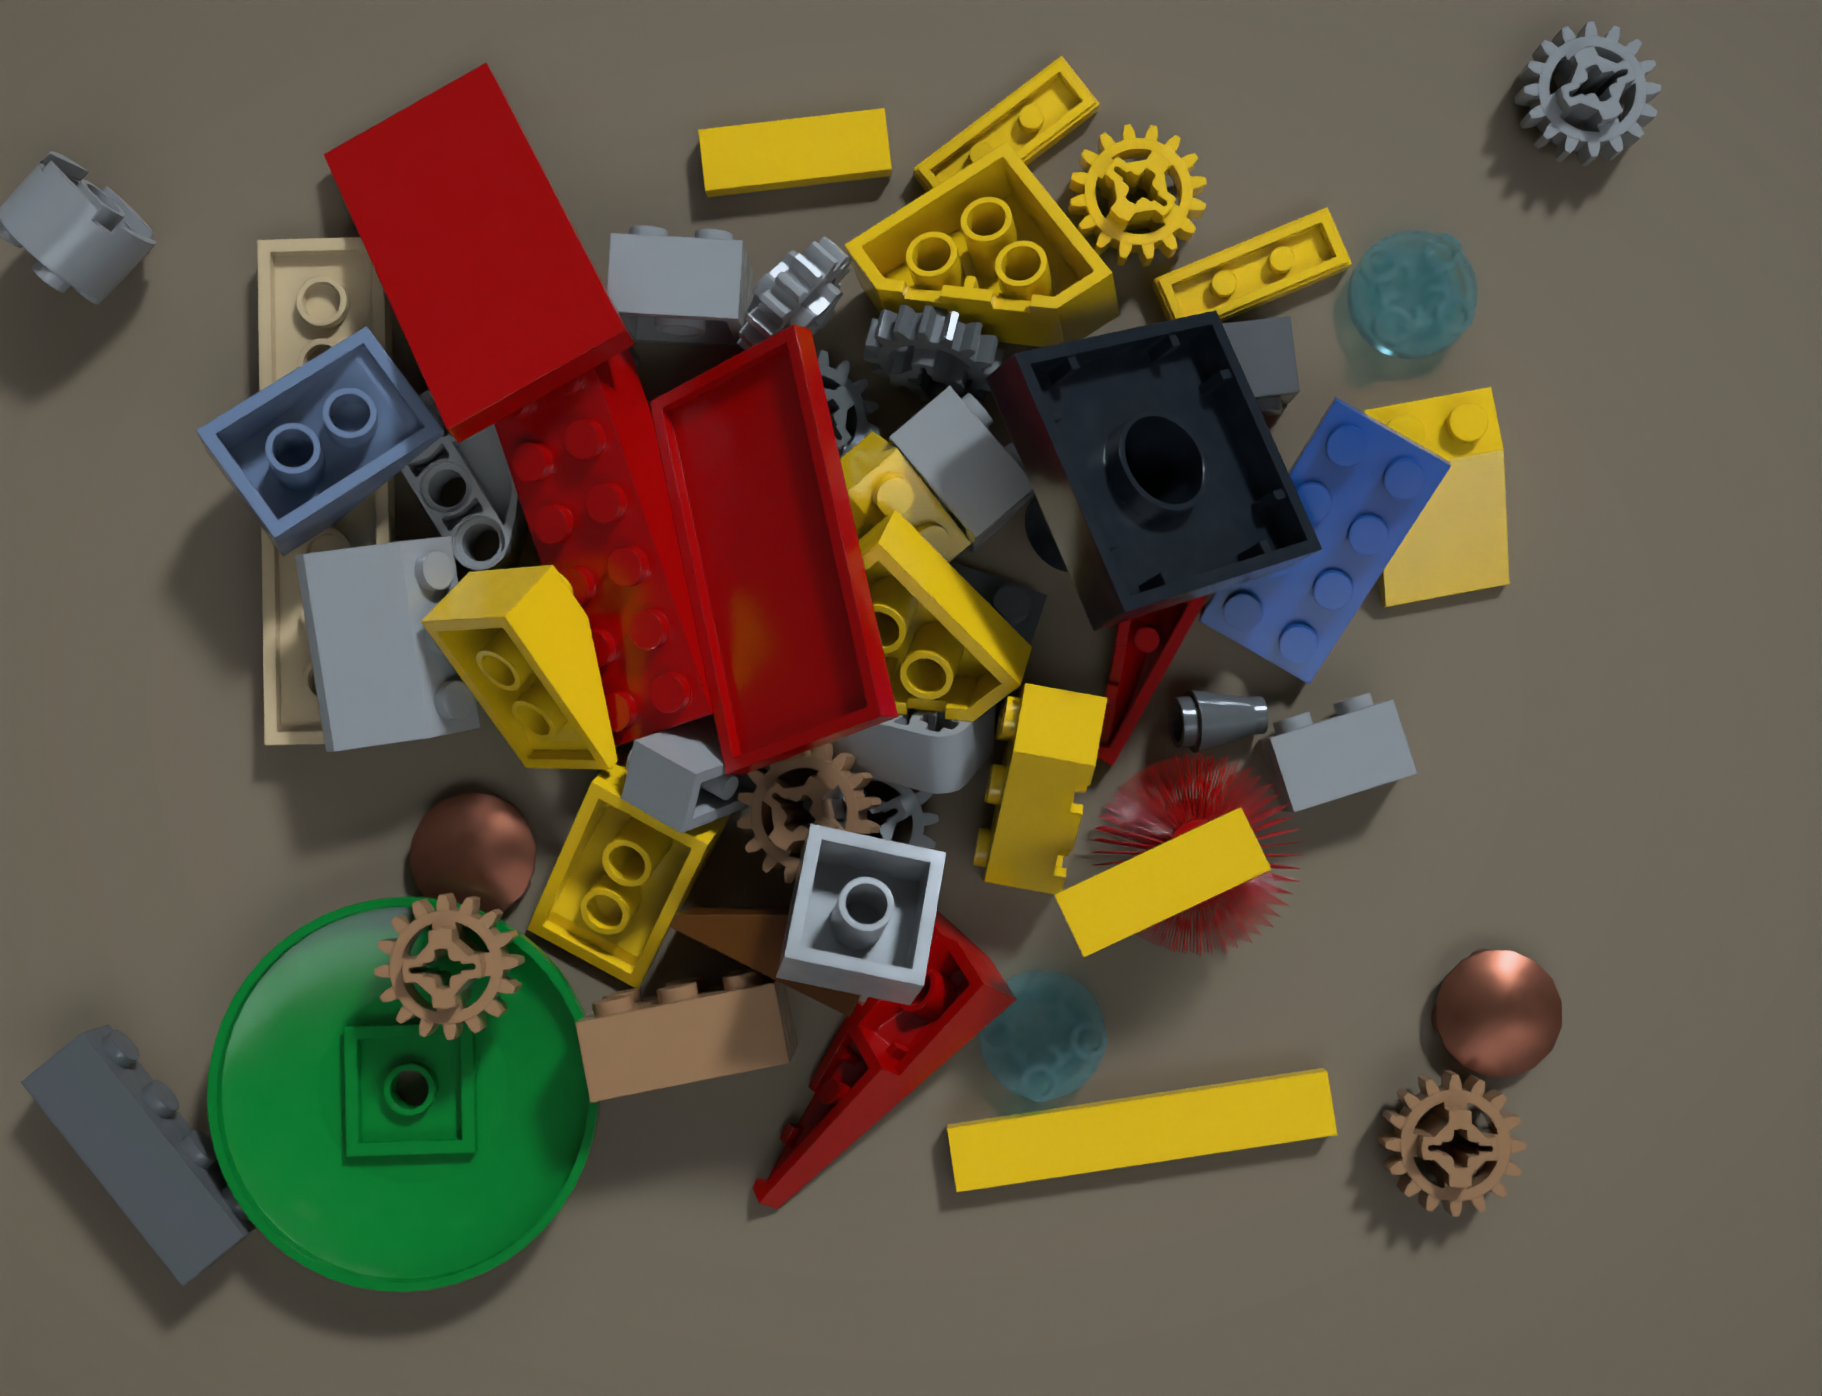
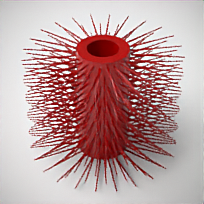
[1090,752,1303,956]

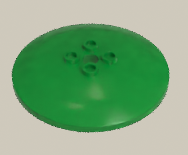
[207,896,600,1292]

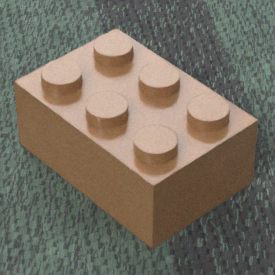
[575,966,798,1103]

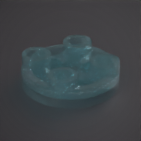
[1347,230,1478,359]
[978,969,1108,1102]

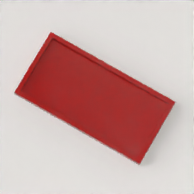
[323,62,635,443]
[650,324,898,775]

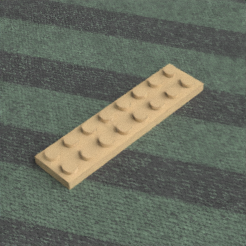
[257,237,395,746]

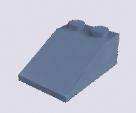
[196,326,444,557]

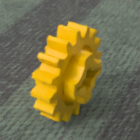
[1068,124,1207,267]

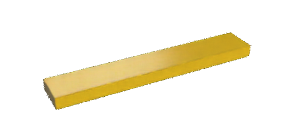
[947,1068,1338,1192]

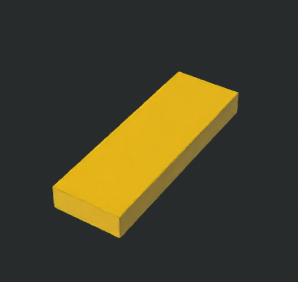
[913,55,1100,192]
[698,108,892,198]
[1151,207,1352,322]
[1054,807,1272,957]

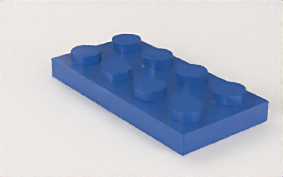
[1199,397,1451,684]

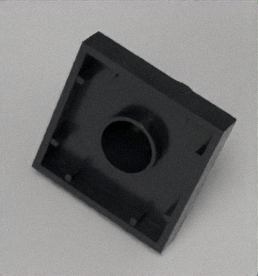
[986,310,1322,631]

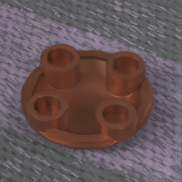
[410,792,537,913]
[1431,949,1562,1077]

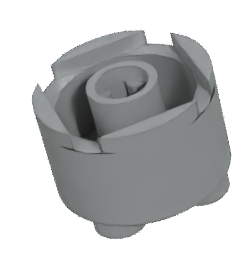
[0,151,157,305]

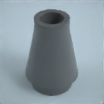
[1169,690,1268,753]

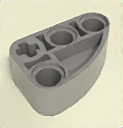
[401,389,528,571]
[810,704,996,794]

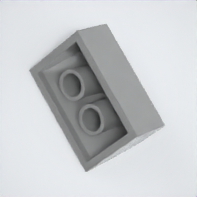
[295,536,480,752]

